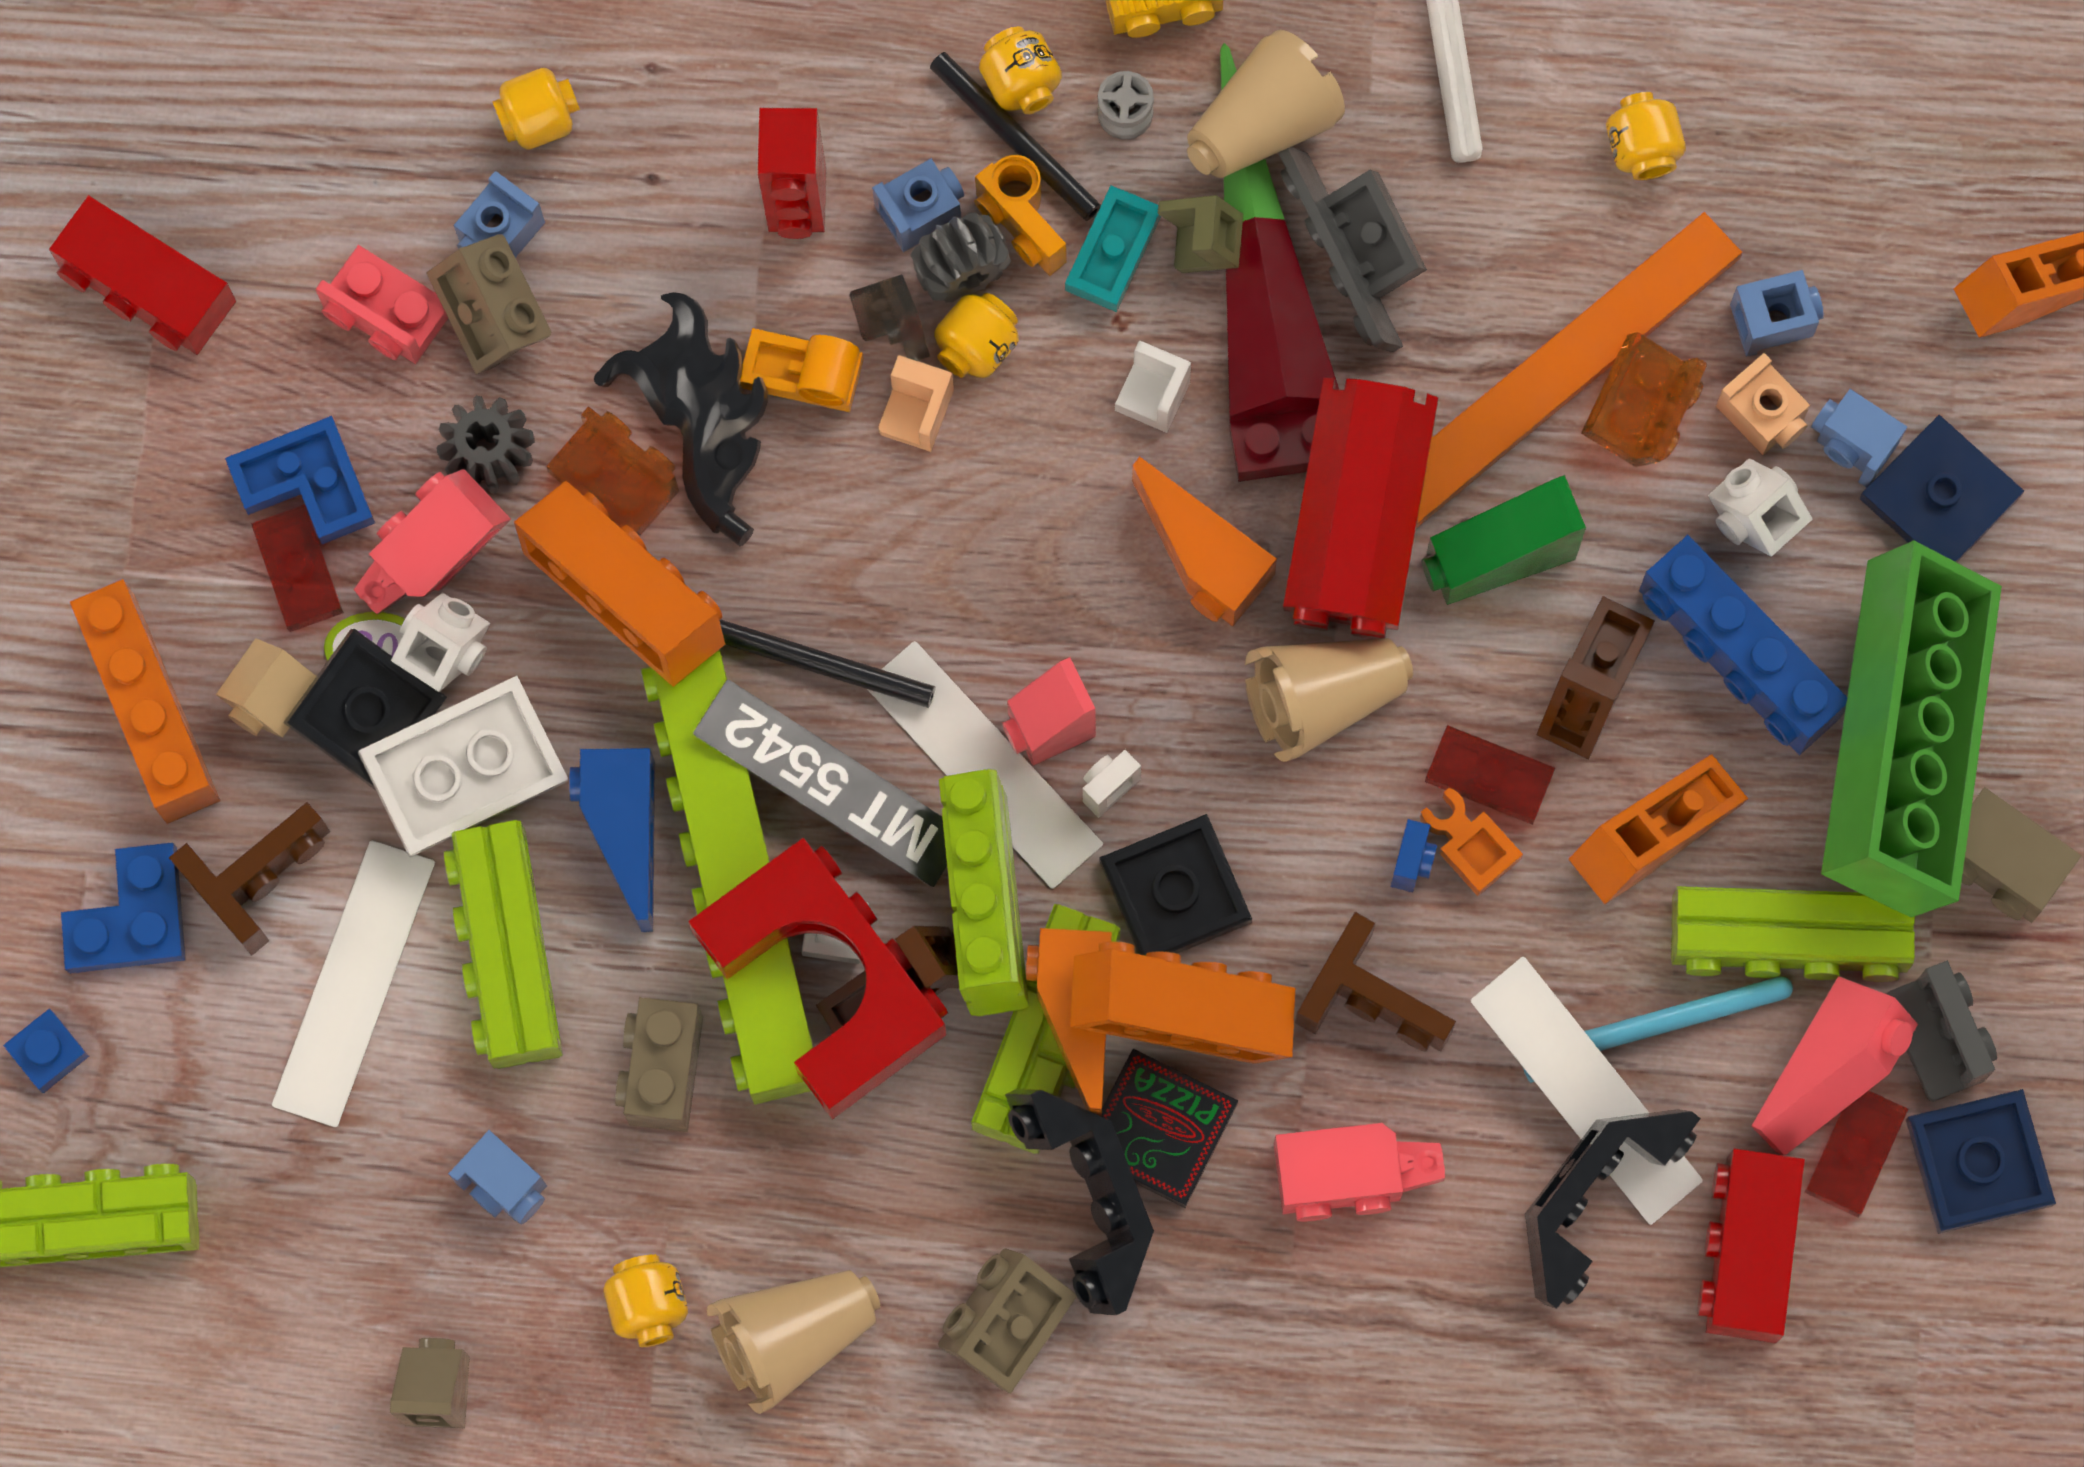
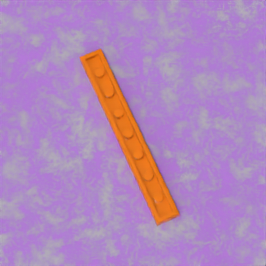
[1416,212,1743,528]

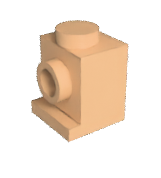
[1716,353,1810,455]

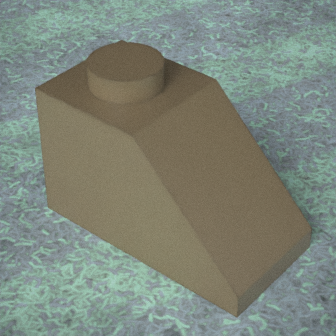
[390,1338,470,1428]

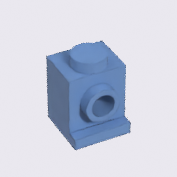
[872,158,965,252]
[453,171,545,258]
[1730,270,1824,357]
[1811,389,1907,488]
[448,1130,547,1225]

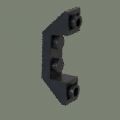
[1005,1090,1154,1315]
[1525,1109,1701,1309]

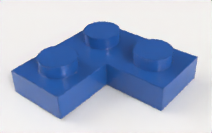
[225,416,375,544]
[61,842,185,974]

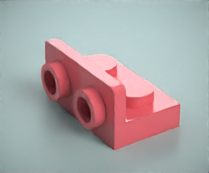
[315,245,448,364]

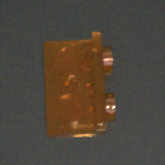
[1581,332,1707,467]
[546,407,679,536]

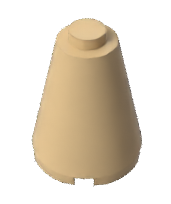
[1187,30,1345,178]
[1245,638,1413,762]
[707,1270,880,1414]

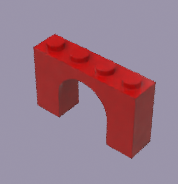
[688,838,948,1120]

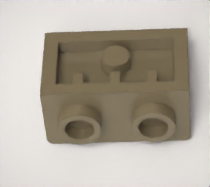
[426,234,551,375]
[938,1248,1077,1394]

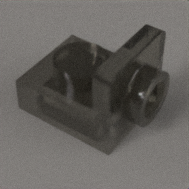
[849,275,930,361]

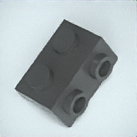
[1887,960,1997,1102]

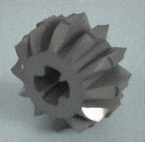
[910,212,1011,303]
[436,395,535,494]

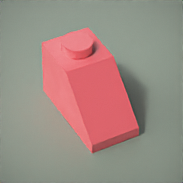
[1002,657,1096,766]

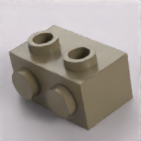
[1961,787,2082,923]
[615,997,703,1132]

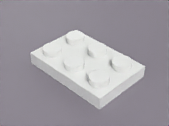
[358,676,568,857]

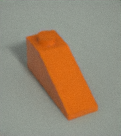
[1953,232,2084,338]
[1132,456,1277,626]
[1568,754,1748,904]
[1026,928,1112,1117]

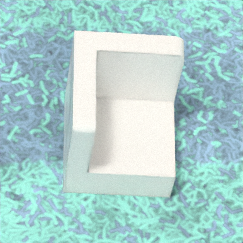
[1115,341,1191,433]

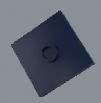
[1859,415,2024,562]
[1906,1089,2056,1234]

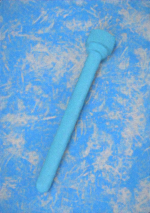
[1523,976,1793,1083]

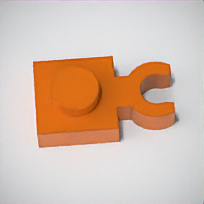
[1420,788,1523,896]

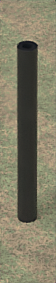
[930,52,1101,221]
[719,619,936,708]

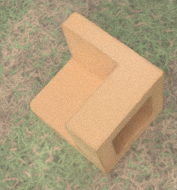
[879,355,954,452]

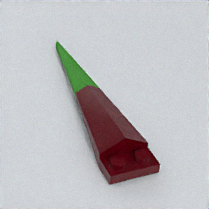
[1220,43,1339,482]

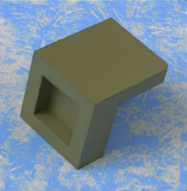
[1158,195,1243,273]

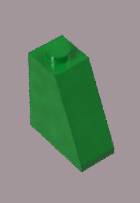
[1421,475,1586,605]

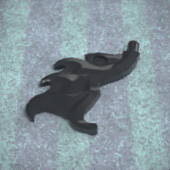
[594,292,768,547]

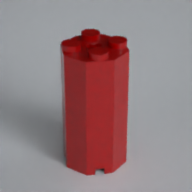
[1283,378,1438,639]

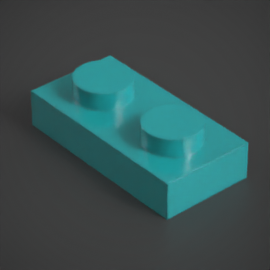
[1065,185,1161,312]

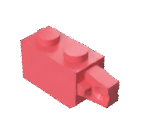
[354,469,511,614]
[1274,1123,1445,1222]

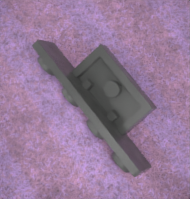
[1279,147,1427,352]

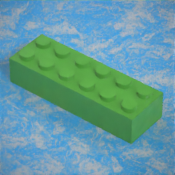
[1821,541,2002,917]

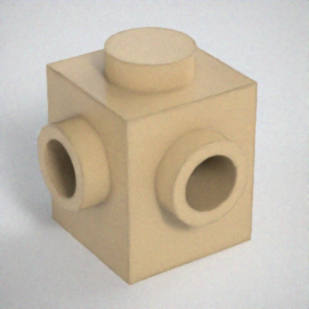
[216,638,316,738]

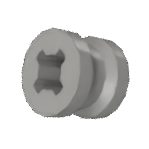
[1097,71,1154,140]

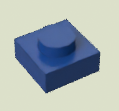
[1390,819,1437,893]
[3,1008,90,1093]

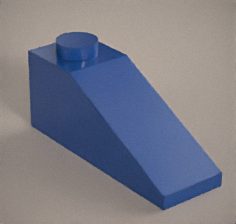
[569,748,655,932]

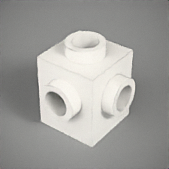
[1708,458,1813,557]
[391,592,490,692]

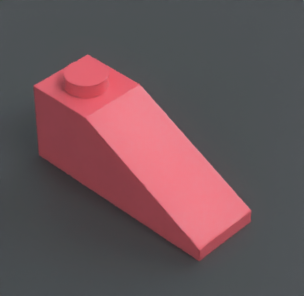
[1751,976,1918,1156]

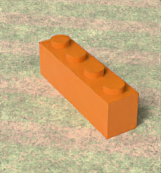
[514,481,725,687]
[70,579,220,824]
[1070,942,1296,1064]

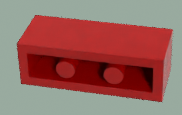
[758,108,826,239]
[49,195,236,355]
[1697,1148,1805,1343]

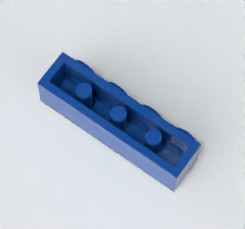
[1639,535,1847,756]

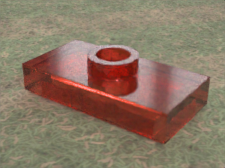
[251,504,344,632]
[1425,725,1555,825]
[1804,1091,1909,1218]

